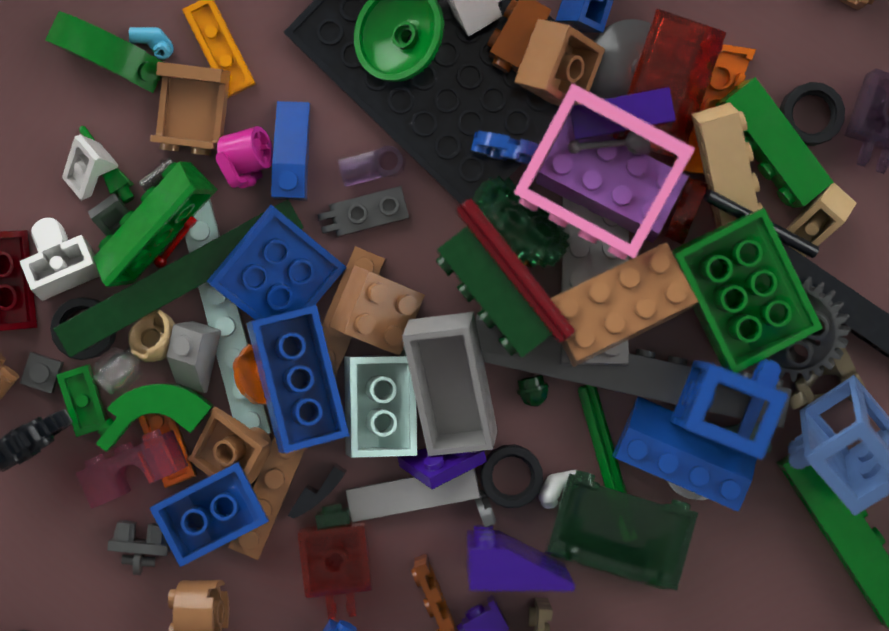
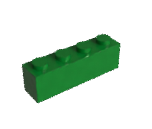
[715,77,834,208]

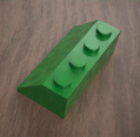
[93,161,218,287]

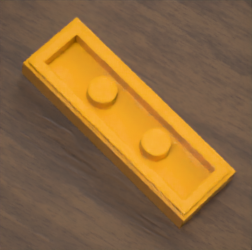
[182,0,256,98]

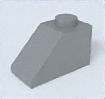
[167,321,221,393]

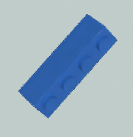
[612,396,757,512]

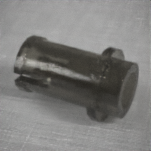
[139,157,175,191]

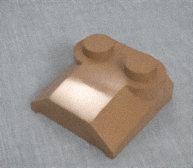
[187,407,272,484]

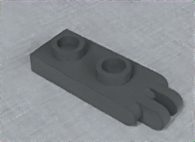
[318,186,409,237]

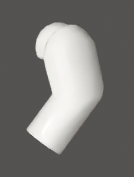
[538,469,580,509]

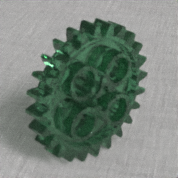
[472,176,570,268]

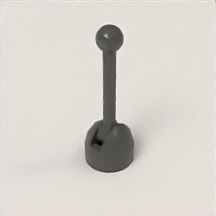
[568,131,650,155]

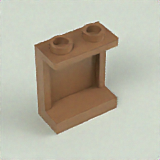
[150,62,230,156]

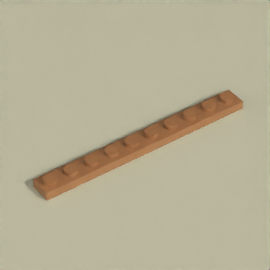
[228,246,386,560]

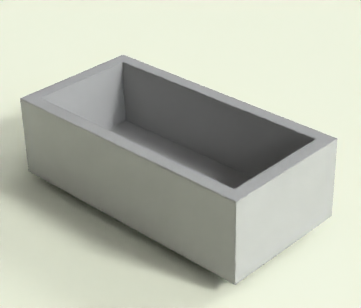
[402,312,498,456]

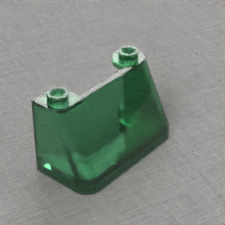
[544,470,699,591]

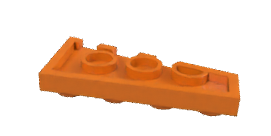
[673,39,756,175]

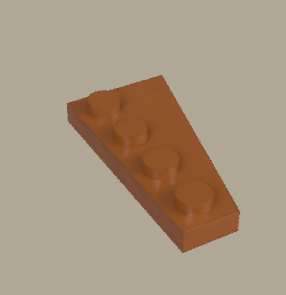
[411,554,458,631]

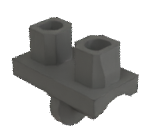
[107,520,172,575]

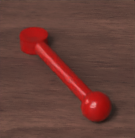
[154,216,197,268]

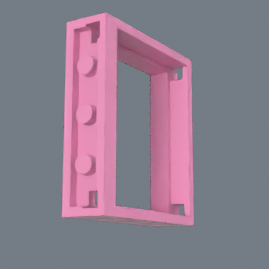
[514,83,694,260]

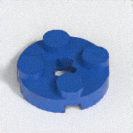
[471,131,539,165]

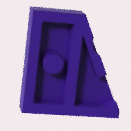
[397,448,487,489]

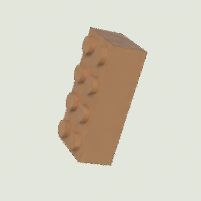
[551,242,698,367]

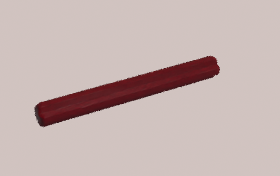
[456,199,575,343]

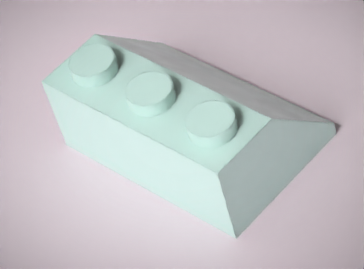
[344,356,417,458]

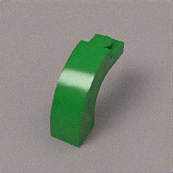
[45,11,163,93]
[96,383,214,452]

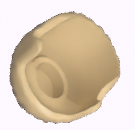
[128,310,175,362]

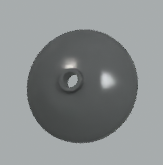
[589,19,678,100]

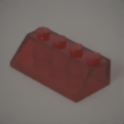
[613,9,727,158]

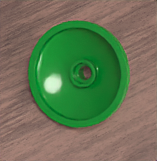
[354,0,444,82]

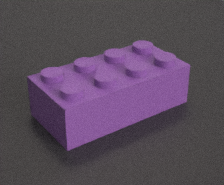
[536,115,689,243]

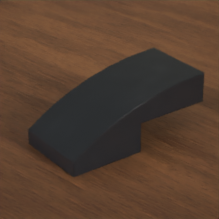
[288,464,347,519]

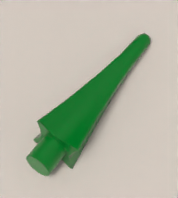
[79,126,135,204]

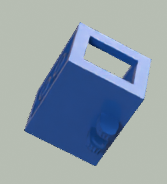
[670,359,789,460]

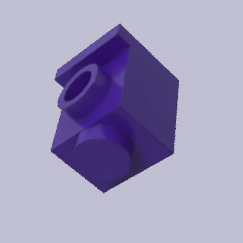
[456,595,510,631]

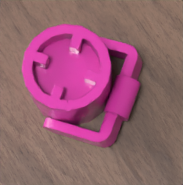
[215,126,273,189]

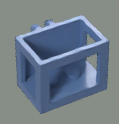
[788,375,889,516]

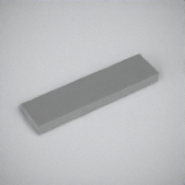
[345,468,481,522]

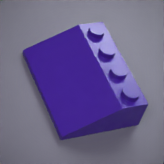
[467,525,575,591]

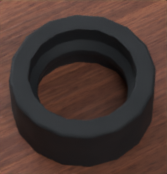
[779,82,845,146]
[50,297,117,360]
[481,444,543,508]

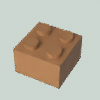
[514,19,605,106]
[329,265,425,356]

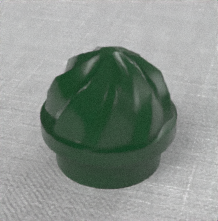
[516,375,549,407]

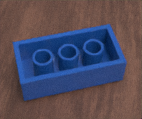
[246,305,350,453]

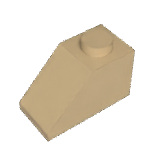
[786,183,857,257]

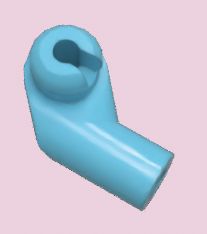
[129,27,174,60]

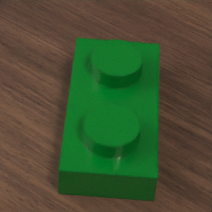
[56,364,108,437]

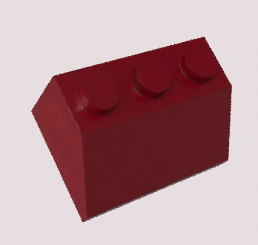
[0,230,37,331]

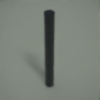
[703,189,819,258]

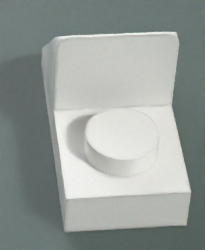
[62,134,119,201]

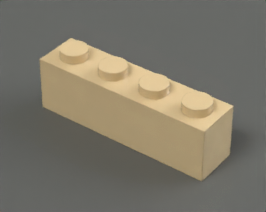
[691,103,763,228]

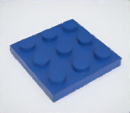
[207,205,347,320]

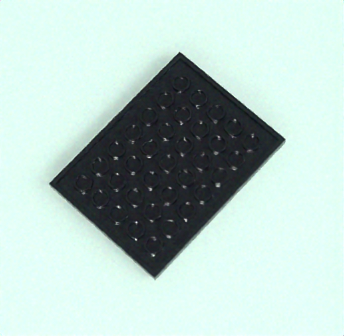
[283,0,570,208]

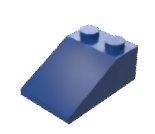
[149,462,269,567]

